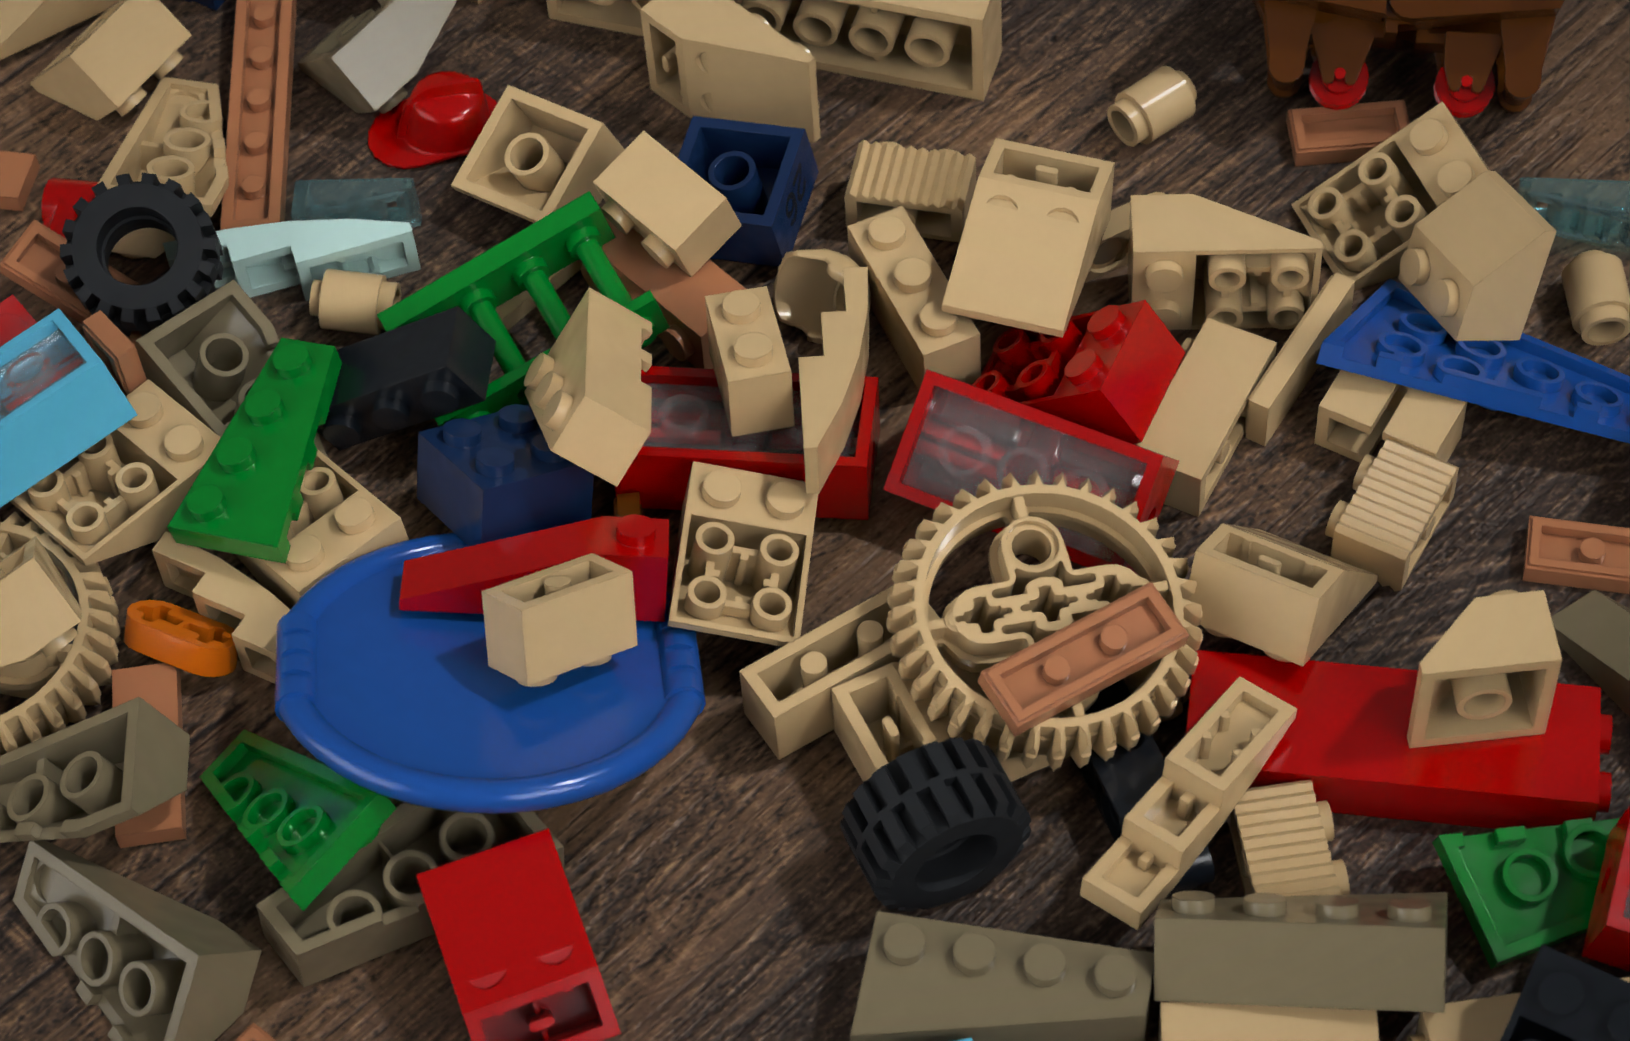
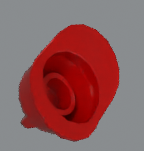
[368,71,498,169]

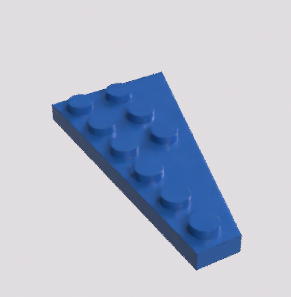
[1316,279,1630,444]

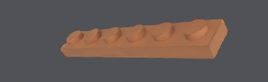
[220,0,297,230]

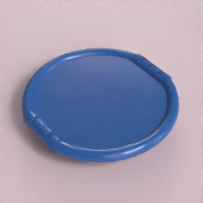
[275,533,706,814]

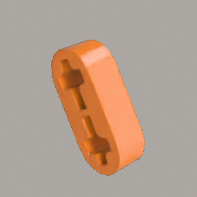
[124,600,238,677]

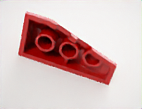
[399,514,669,622]

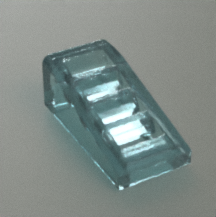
[1518,177,1630,253]
[291,178,422,228]

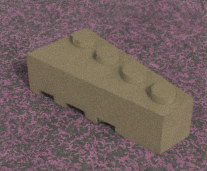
[256,802,565,988]
[1154,891,1448,1013]
[850,911,1154,1041]

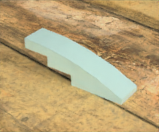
[163,219,421,301]

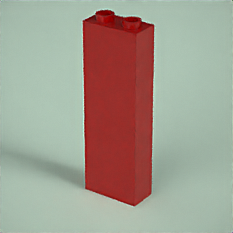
[1186,650,1613,829]

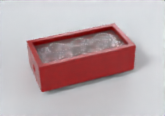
[615,366,880,520]
[883,369,1179,575]

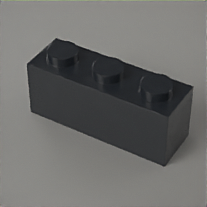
[317,306,496,451]

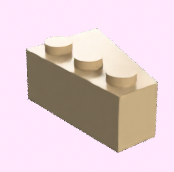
[524,287,652,487]

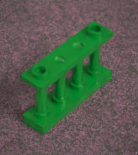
[377,191,670,427]

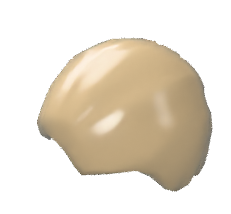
[773,248,871,344]

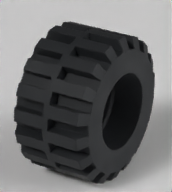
[60,173,223,337]
[840,737,1031,912]

